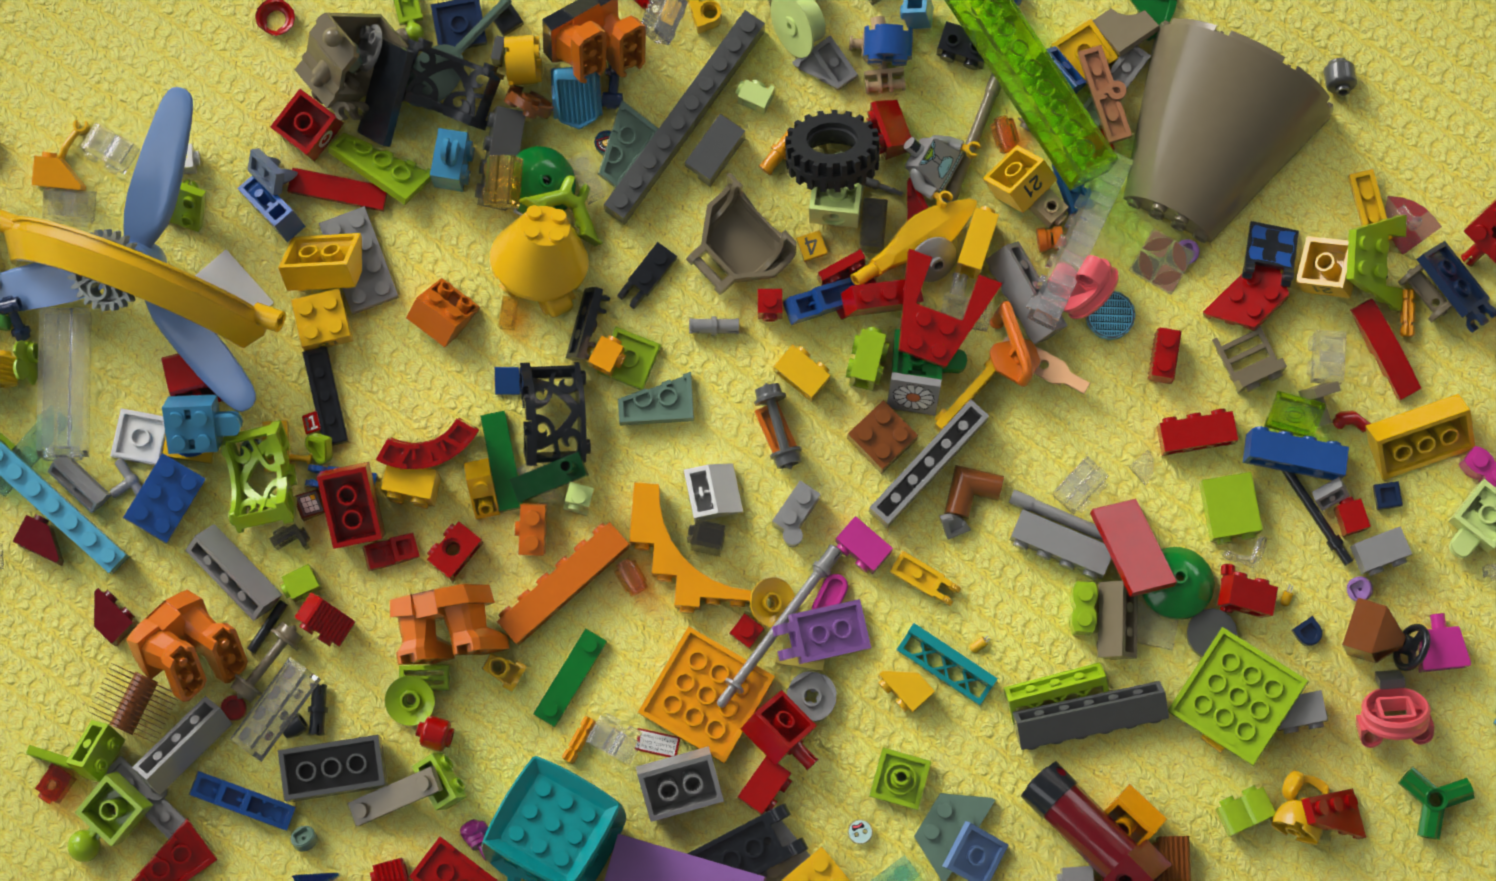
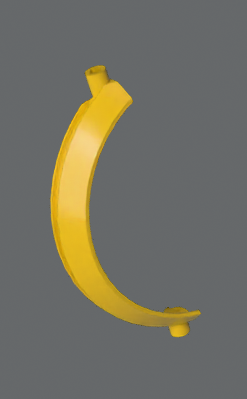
[0,209,286,348]

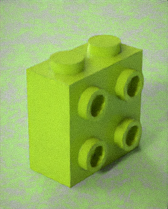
[846,327,889,391]

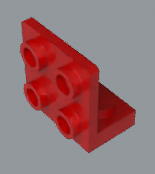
[817,249,876,320]

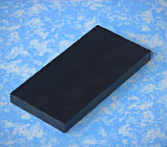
[357,39,415,147]

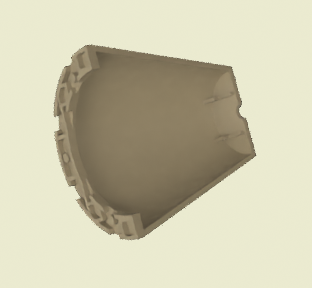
[1123,18,1333,243]

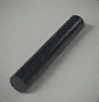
[247,600,288,654]

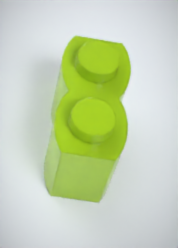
[1069,581,1098,636]
[1215,785,1276,837]

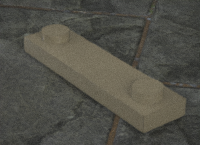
[348,766,443,826]

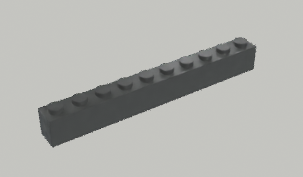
[604,10,765,225]

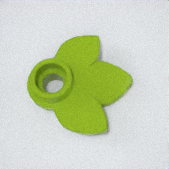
[13,340,42,385]

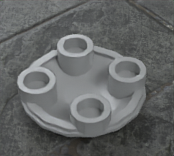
[358,24,382,72]

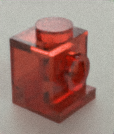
[35,763,77,804]

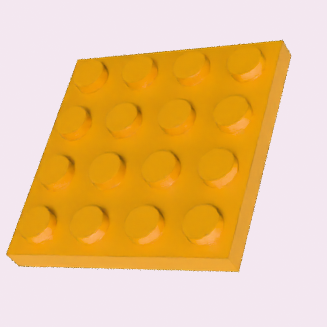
[638,626,775,764]

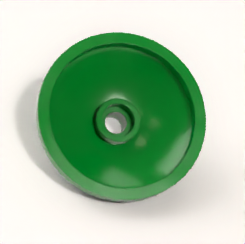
[505,146,576,214]
[1142,547,1215,620]

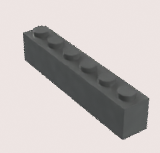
[1012,681,1169,750]

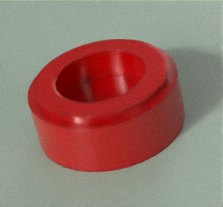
[221,695,247,721]

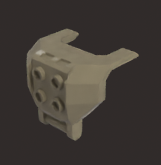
[686,173,797,295]

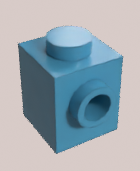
[900,0,934,29]

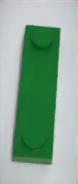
[533,628,607,727]

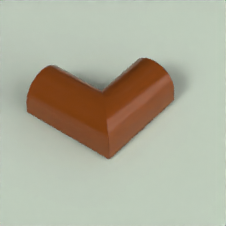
[944,465,1004,519]

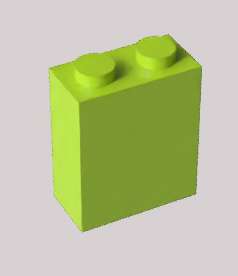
[1199,472,1263,545]

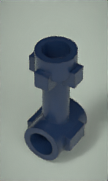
[602,63,623,110]
[0,296,31,341]

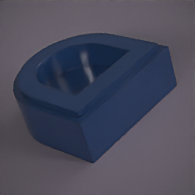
[1291,616,1322,646]

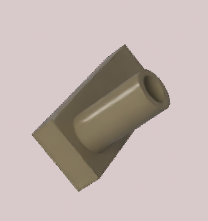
[1298,381,1341,427]

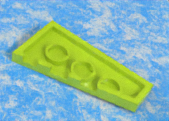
[328,133,431,205]

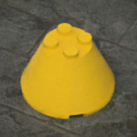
[490,205,589,302]

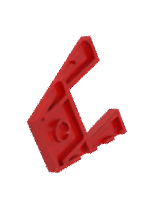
[898,249,1002,368]

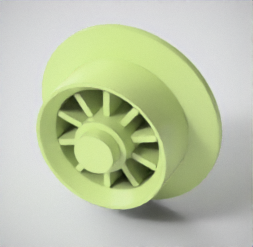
[770,0,825,58]

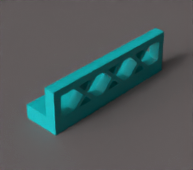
[896,623,998,706]

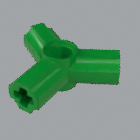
[1398,767,1475,840]

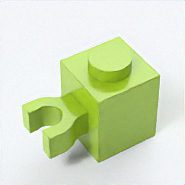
[280,564,322,602]

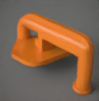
[989,301,1040,387]

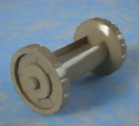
[1398,264,1452,323]

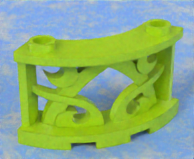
[220,420,297,533]

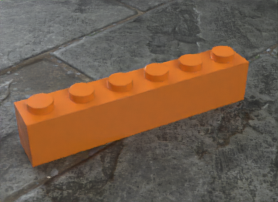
[496,522,631,646]

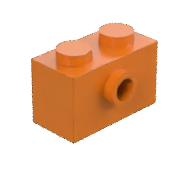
[515,503,548,556]

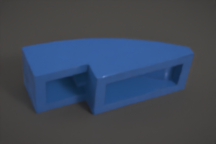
[783,277,854,325]

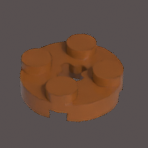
[504,85,554,119]

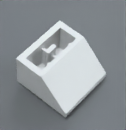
[684,463,743,522]

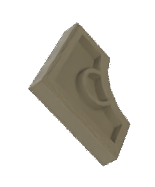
[1093,8,1160,57]

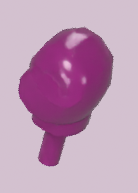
[460,819,488,861]

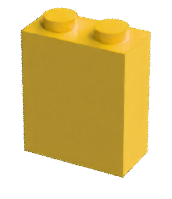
[955,206,999,280]

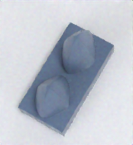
[247,148,298,195]

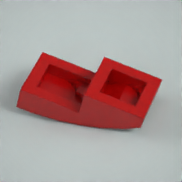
[363,533,420,571]

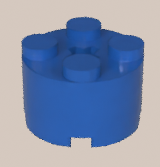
[863,24,913,66]

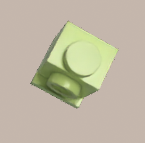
[736,79,775,115]
[563,482,594,516]

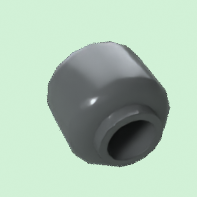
[1323,58,1357,96]

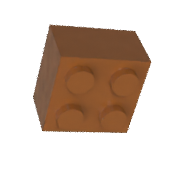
[847,400,918,474]

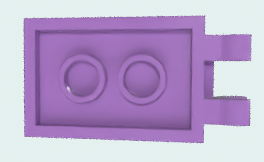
[772,599,871,664]

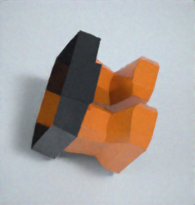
[542,0,646,84]

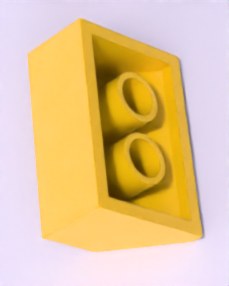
[278,233,362,291]

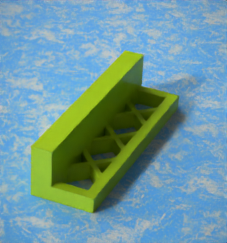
[1003,662,1109,725]

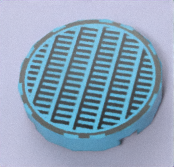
[1086,291,1135,340]

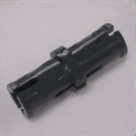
[308,684,328,736]

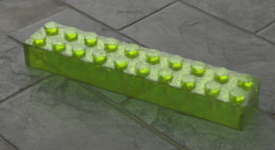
[945,0,1119,191]

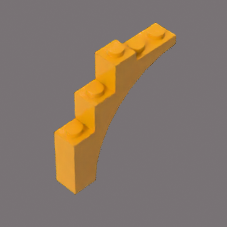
[629,482,751,613]

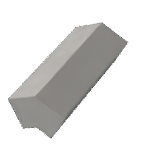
[47,453,111,513]

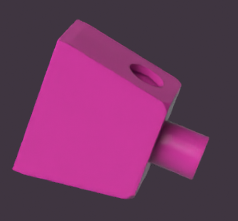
[1418,613,1471,673]

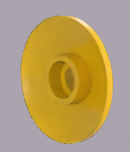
[750,577,795,627]

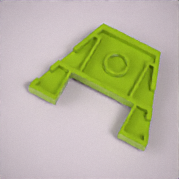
[1346,215,1407,311]

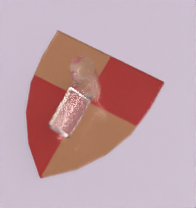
[1385,196,1442,255]

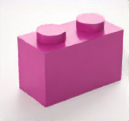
[835,516,893,574]

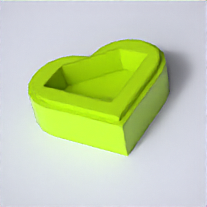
[305,433,333,465]

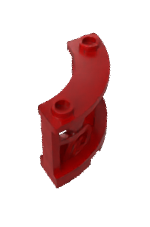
[376,418,479,469]

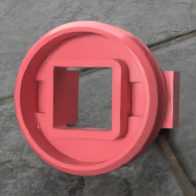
[1045,255,1119,319]
[1356,688,1434,748]

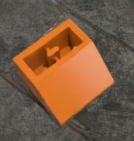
[406,278,480,347]

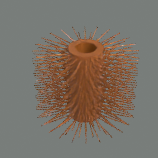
[87,663,178,743]

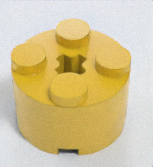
[504,35,543,86]

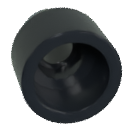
[281,712,309,738]

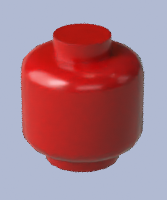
[416,716,455,752]

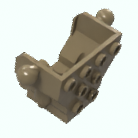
[294,13,410,120]

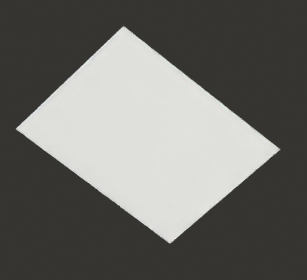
[195,250,274,306]

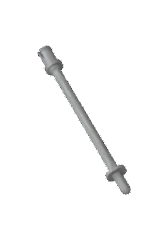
[717,544,843,708]

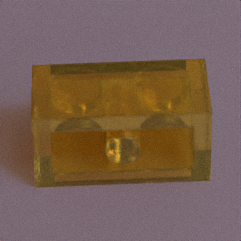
[499,296,519,330]

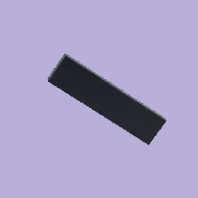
[302,346,349,446]

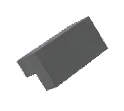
[685,114,745,187]

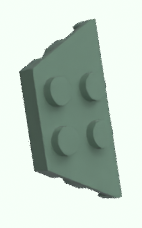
[914,793,995,881]

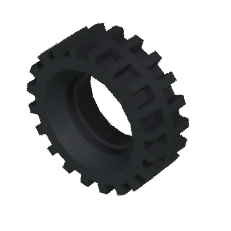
[785,110,880,193]

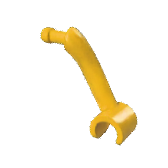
[57,120,90,159]

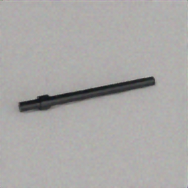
[1281,471,1353,566]

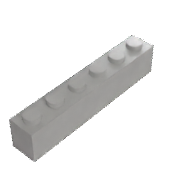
[869,399,989,528]

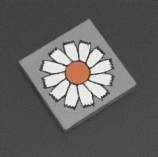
[887,372,942,416]

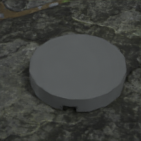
[1187,608,1237,657]

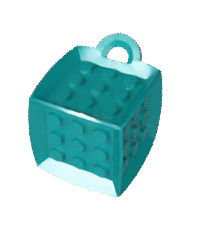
[482,756,626,881]

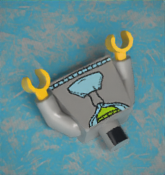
[904,135,981,209]

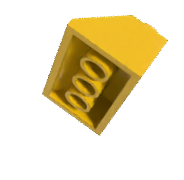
[1366,394,1475,480]

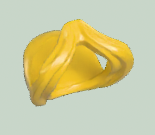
[1282,770,1329,801]

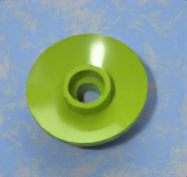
[385,675,435,726]

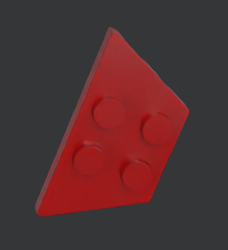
[1203,265,1289,331]

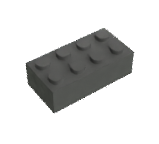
[278,735,388,803]

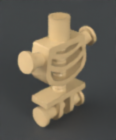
[849,16,908,94]

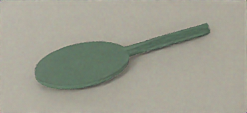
[406,0,512,107]

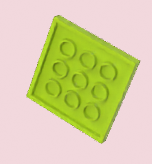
[1168,627,1309,766]

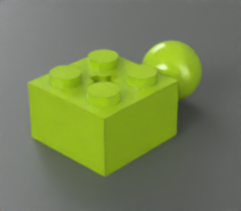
[67,771,153,862]

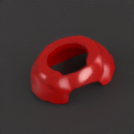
[255,0,295,36]

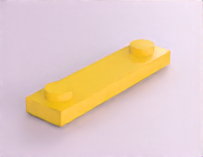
[934,357,998,433]

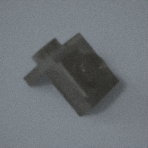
[269,524,311,550]

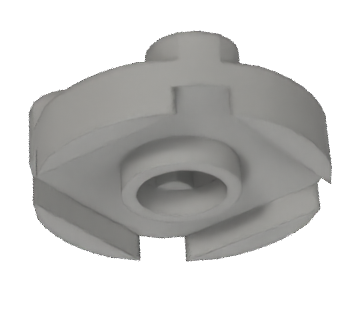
[787,671,836,722]

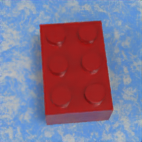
[317,462,386,549]

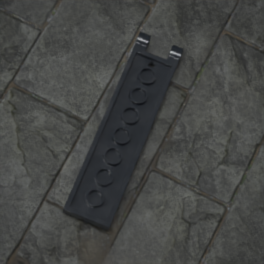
[687,803,809,875]

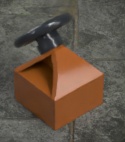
[1342,598,1430,671]

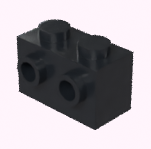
[936,21,993,70]

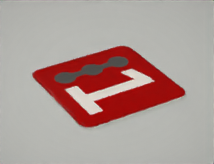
[302,411,321,435]

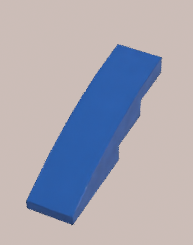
[188,771,296,831]

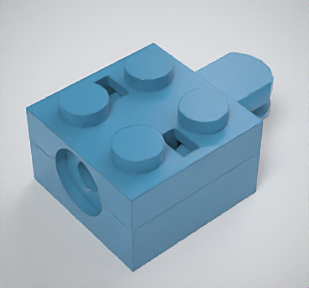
[430,128,475,192]
[162,394,243,454]

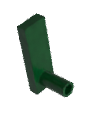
[510,452,589,503]

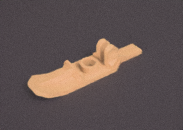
[1003,337,1090,394]

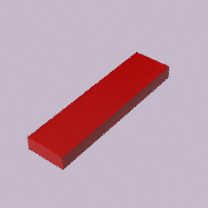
[287,168,388,212]

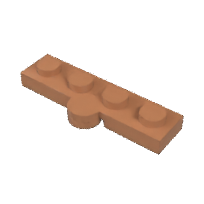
[1077,45,1132,145]

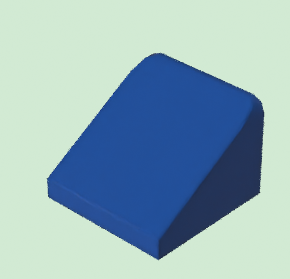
[495,367,520,395]

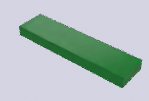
[480,410,523,513]

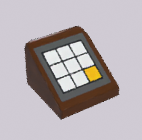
[293,489,325,521]

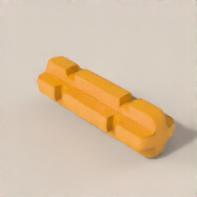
[1400,289,1416,337]
[562,716,596,764]

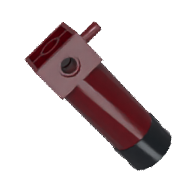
[1021,761,1172,881]

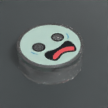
[847,819,873,845]

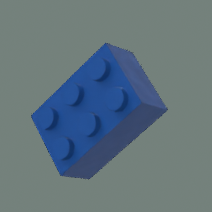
[123,453,206,544]

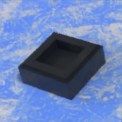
[493,4,524,37]

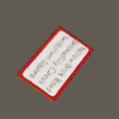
[633,728,680,757]

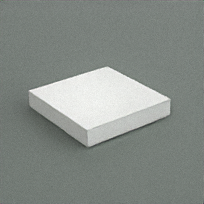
[110,408,166,466]

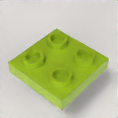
[170,179,206,232]
[869,747,931,811]

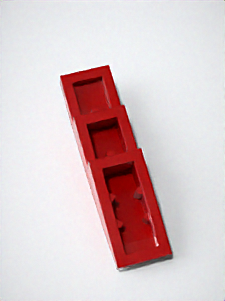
[1350,298,1422,400]

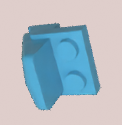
[551,67,603,129]

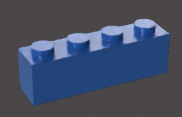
[1242,426,1349,481]

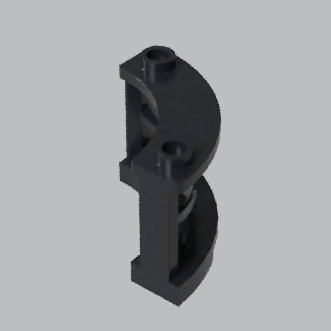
[403,37,505,131]
[519,362,591,466]

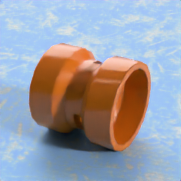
[1036,225,1064,253]

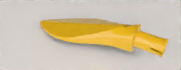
[850,199,977,285]

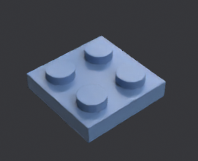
[942,821,1009,881]

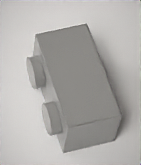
[1312,477,1350,511]

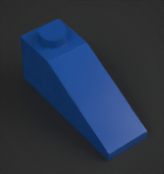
[237,175,306,242]

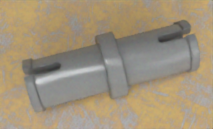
[689,316,739,336]

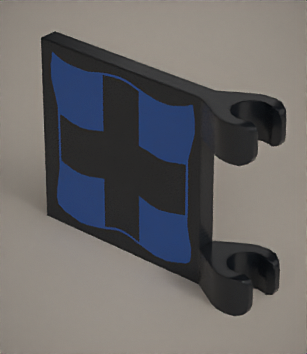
[1242,221,1299,288]

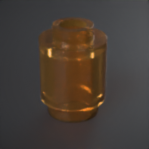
[990,115,1020,154]
[614,558,648,597]

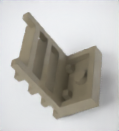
[1212,326,1287,393]

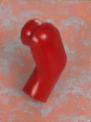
[1332,410,1371,433]

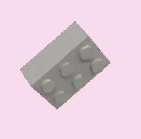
[636,746,724,822]

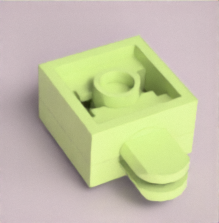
[809,152,864,228]
[1448,479,1496,558]

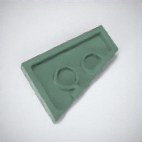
[598,101,659,188]
[618,372,694,426]

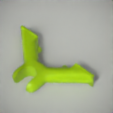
[519,175,603,247]

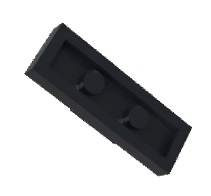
[566,287,610,361]

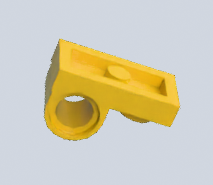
[687,0,722,34]

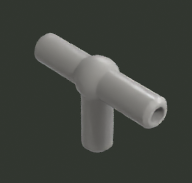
[110,458,142,498]

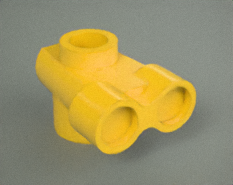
[482,653,527,692]

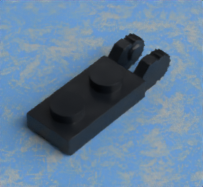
[617,242,677,309]

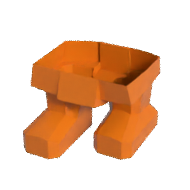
[390,584,510,665]
[126,590,248,702]

